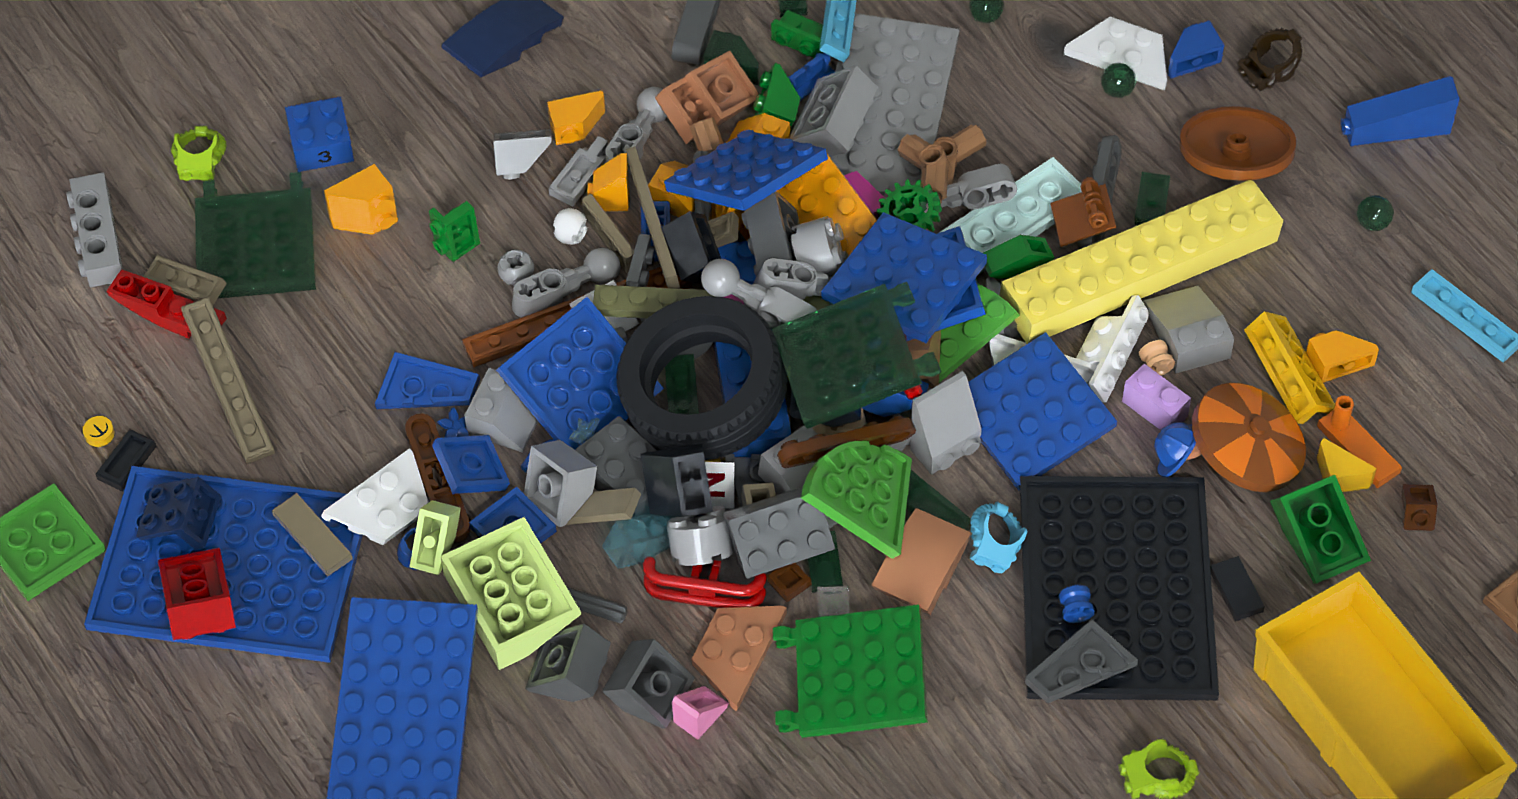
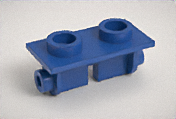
[787,53,835,100]

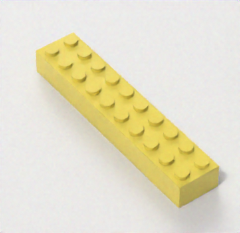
[999,180,1283,344]

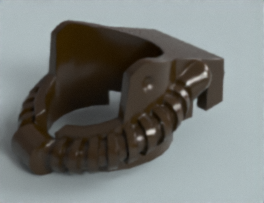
[1237,28,1302,91]

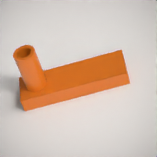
[1317,395,1402,489]

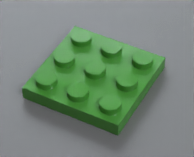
[0,483,106,601]

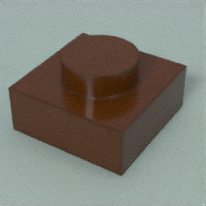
[768,562,811,602]

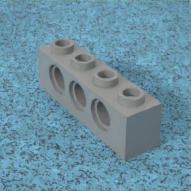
[66,172,123,288]

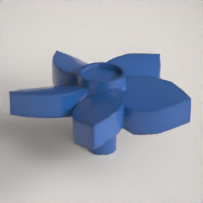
[437,407,469,437]

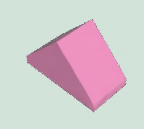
[672,686,729,740]

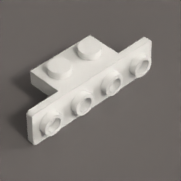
[1076,295,1149,403]

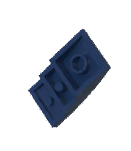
[441,0,564,77]

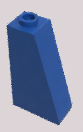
[1341,76,1460,146]

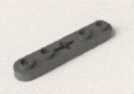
[1077,135,1121,249]

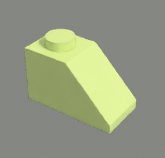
[410,500,461,575]

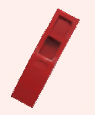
[106,269,227,338]

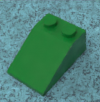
[1270,475,1371,584]

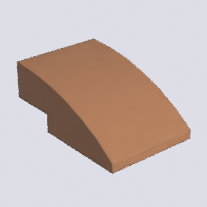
[655,51,759,145]
[871,508,972,615]

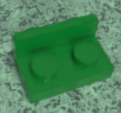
[771,10,824,58]
[429,201,480,262]

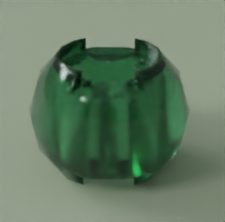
[969,0,1004,23]
[1101,63,1137,98]
[1357,195,1394,231]

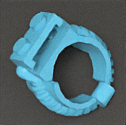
[969,502,1027,573]

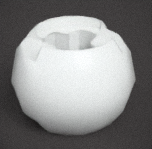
[553,208,588,245]

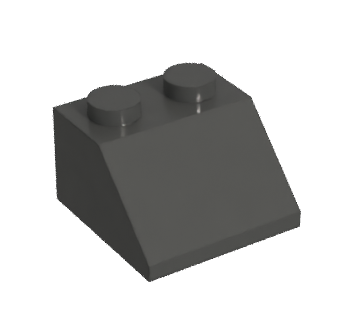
[525,624,611,702]
[602,639,695,729]

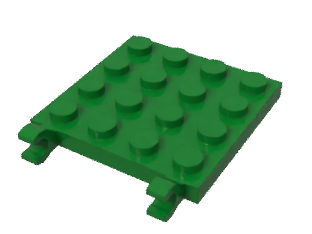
[773,604,928,738]

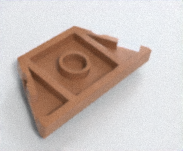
[692,606,787,711]

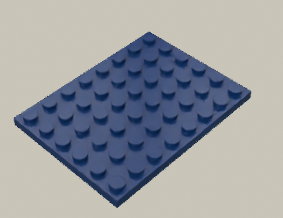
[84,466,363,663]

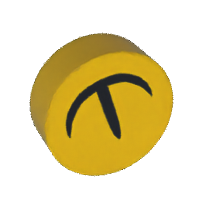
[83,416,115,447]

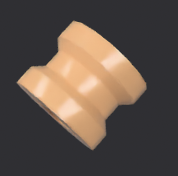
[1139,340,1175,376]

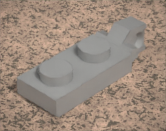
[548,136,608,207]

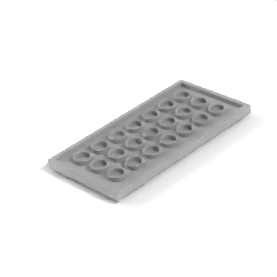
[831,13,960,199]

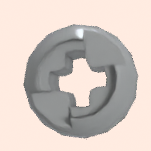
[497,249,535,286]

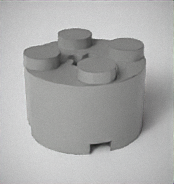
[791,216,848,277]
[666,506,733,566]

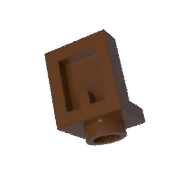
[1401,484,1438,531]

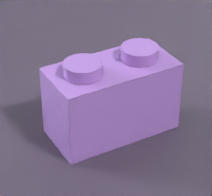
[1122,364,1191,430]

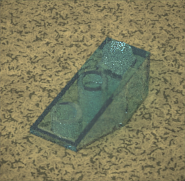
[602,514,675,569]

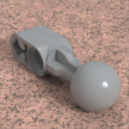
[605,87,667,176]
[924,164,1017,213]
[512,248,621,318]
[753,258,832,300]
[701,259,819,342]

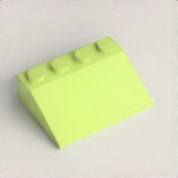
[440,517,581,670]

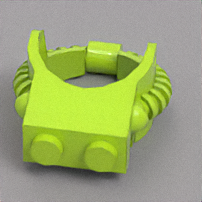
[171,126,226,181]
[1119,739,1199,799]

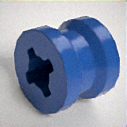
[1059,585,1094,623]

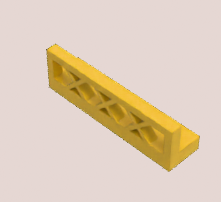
[1244,311,1335,424]

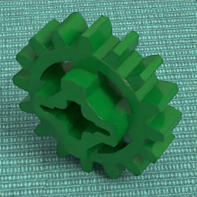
[877,179,942,231]

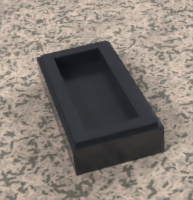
[96,429,157,492]
[1210,556,1265,621]

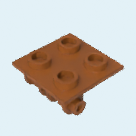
[1050,177,1117,247]

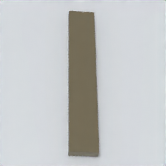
[625,146,680,289]
[181,297,275,465]

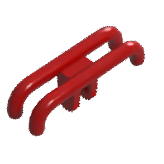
[643,556,767,608]

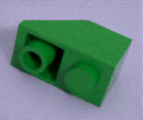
[753,63,800,127]
[983,235,1055,279]

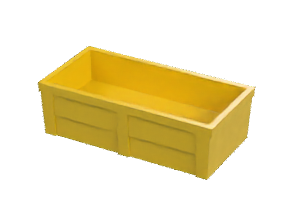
[1253,571,1518,799]

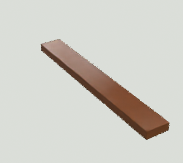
[462,264,692,368]

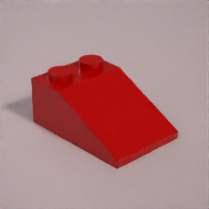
[158,548,236,640]

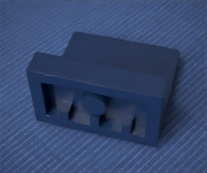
[136,477,222,550]

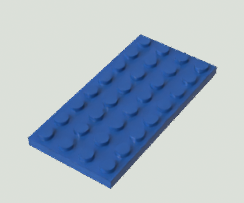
[327,597,478,799]

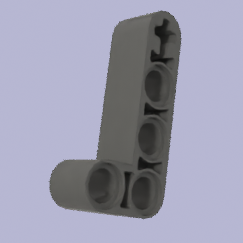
[672,0,721,65]

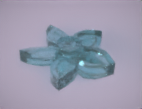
[569,418,600,446]

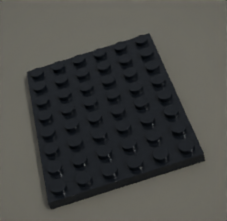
[1020,476,1219,701]

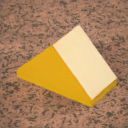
[1317,438,1376,492]

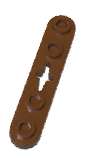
[405,413,470,544]
[777,416,916,468]

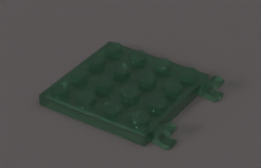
[195,172,316,299]
[772,282,942,429]

